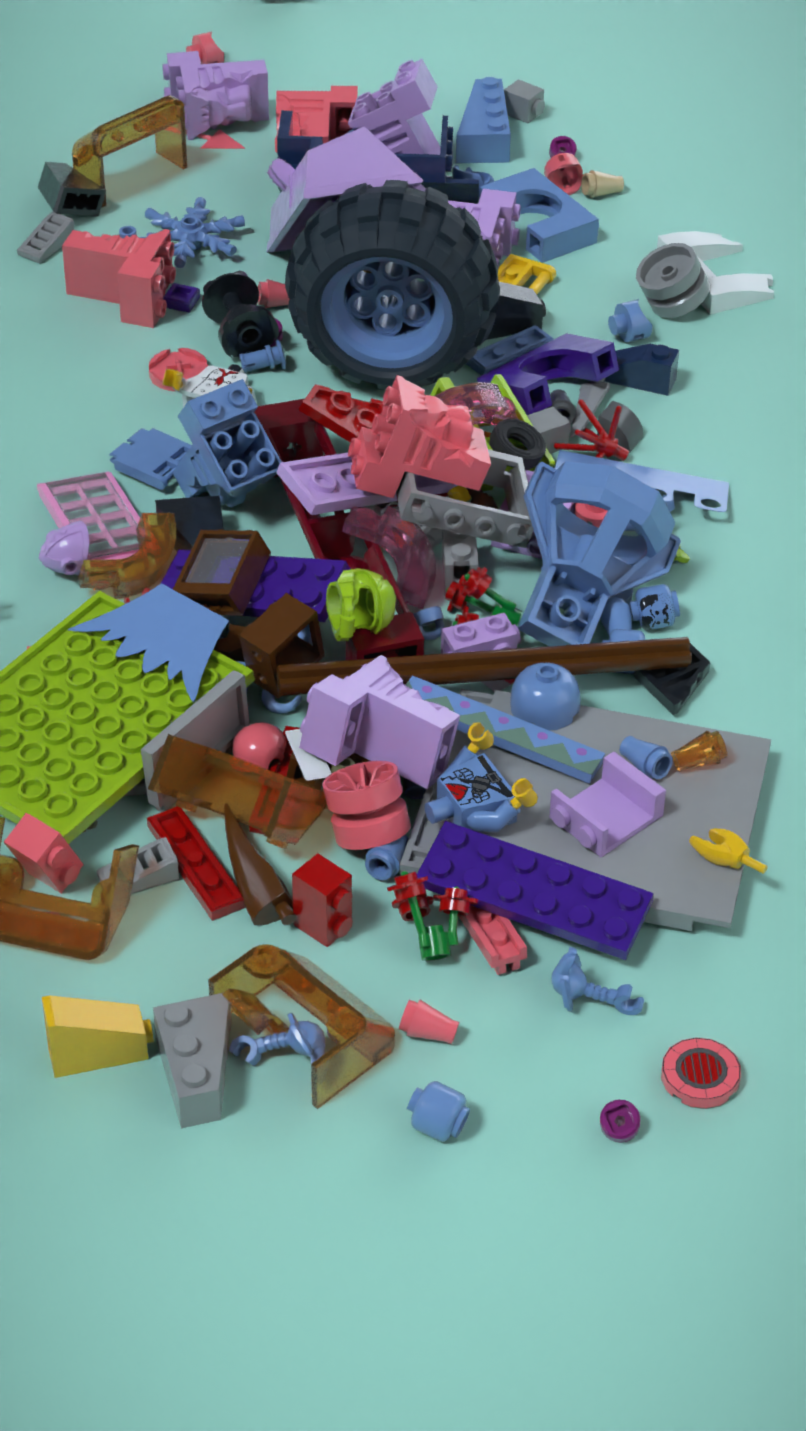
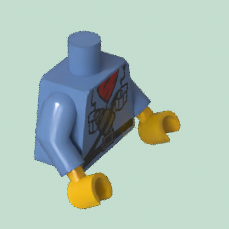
[424,722,538,833]

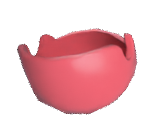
[233,722,287,774]

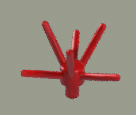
[554,399,629,461]

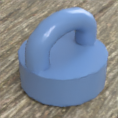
[413,606,445,640]

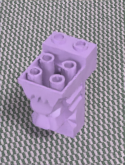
[162,51,269,140]
[348,59,441,155]
[448,189,521,267]
[299,655,460,789]

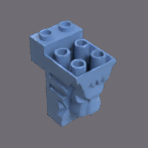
[172,379,282,507]

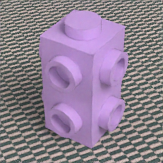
[441,613,521,654]

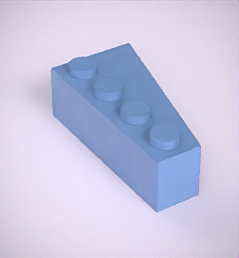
[456,77,511,163]

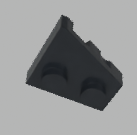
[634,643,710,715]

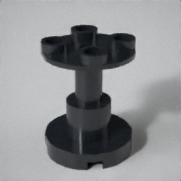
[202,271,279,361]

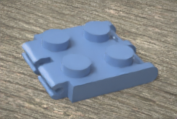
[109,428,192,490]

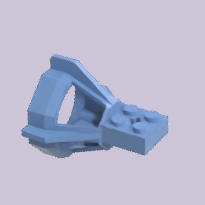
[518,461,681,646]

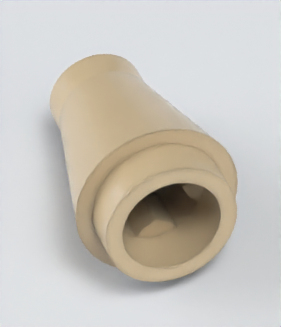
[581,170,624,198]

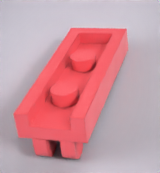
[459,905,527,975]

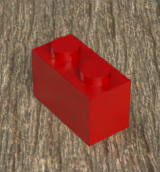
[292,853,353,947]

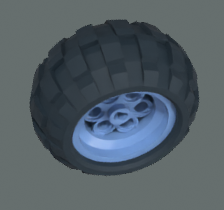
[285,180,500,390]

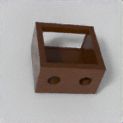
[239,593,325,699]

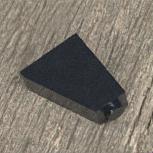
[38,162,106,216]
[486,281,546,340]
[155,495,224,551]

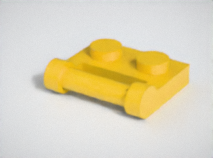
[498,254,557,295]

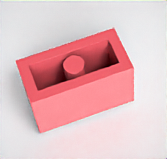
[4,813,84,894]

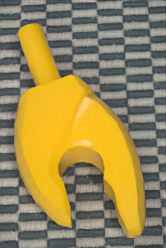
[689,828,768,874]

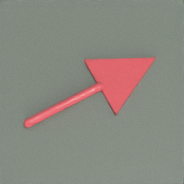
[166,124,245,149]

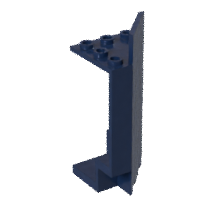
[277,110,479,204]

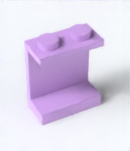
[549,751,666,857]

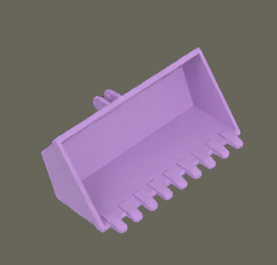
[267,126,426,253]

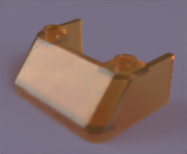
[72,95,188,207]
[148,734,327,849]
[0,817,139,960]
[208,944,395,1109]

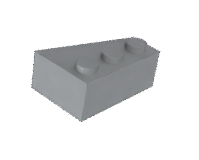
[153,991,232,1129]

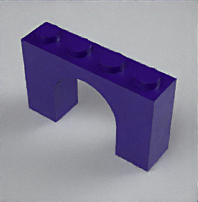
[477,333,619,415]

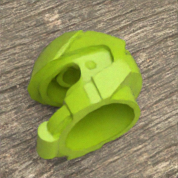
[326,568,396,641]

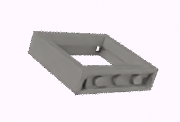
[396,449,533,548]

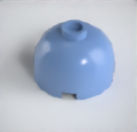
[510,663,581,731]

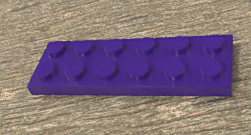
[160,550,351,622]
[417,821,654,960]

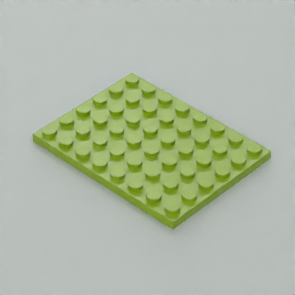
[0,590,255,844]

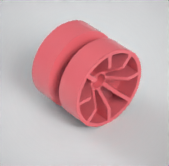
[322,761,411,850]

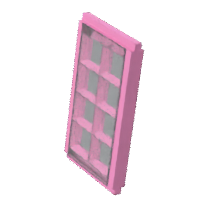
[37,471,160,571]

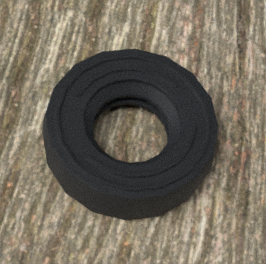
[489,418,546,470]

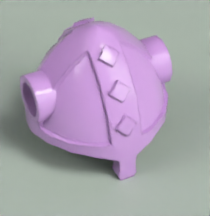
[39,521,89,576]

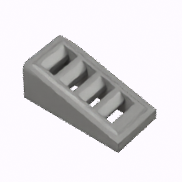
[17,211,74,264]
[97,837,179,900]

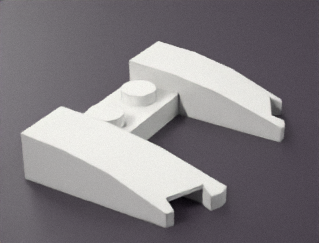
[657,231,774,315]

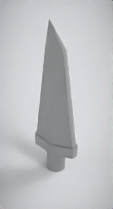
[569,378,610,439]

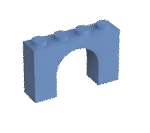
[479,168,599,263]

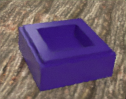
[163,283,200,313]

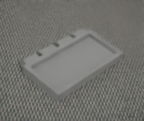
[141,670,250,812]

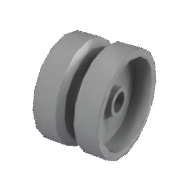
[636,243,710,318]

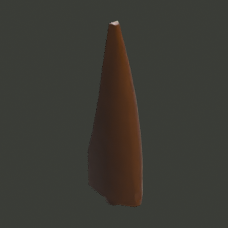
[224,803,296,925]

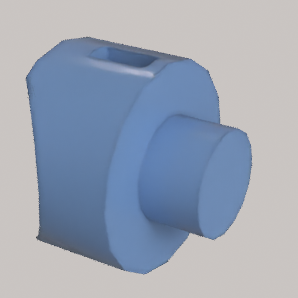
[608,299,652,342]

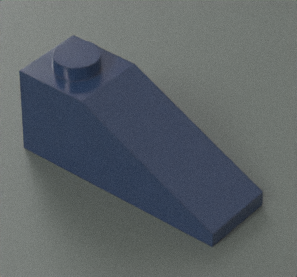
[604,343,679,396]

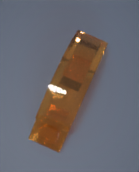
[78,513,176,599]

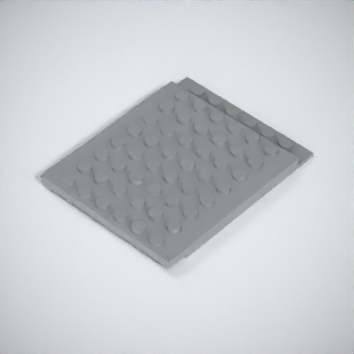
[399,689,771,931]

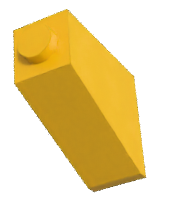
[42,995,154,1078]

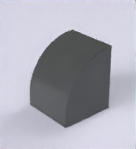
[597,401,643,453]

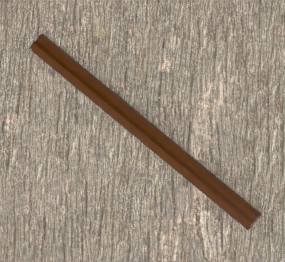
[276,637,692,696]

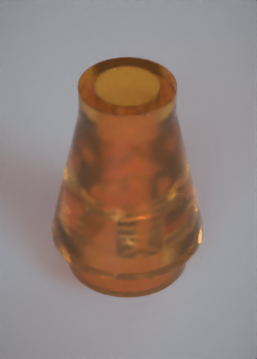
[671,730,728,772]

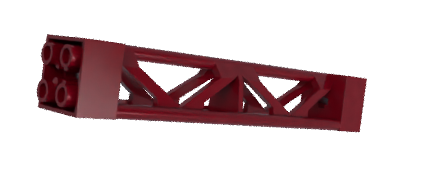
[255,398,424,660]

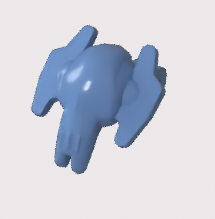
[551,947,644,1015]
[229,1013,326,1082]

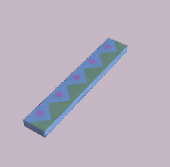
[405,675,605,784]

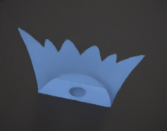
[68,583,229,702]

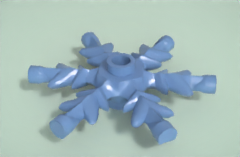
[139,197,245,268]

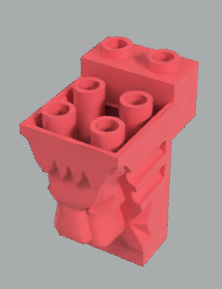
[275,86,358,153]
[62,229,176,328]
[348,375,491,498]

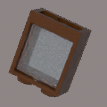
[173,529,271,616]

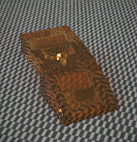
[222,989,289,1035]

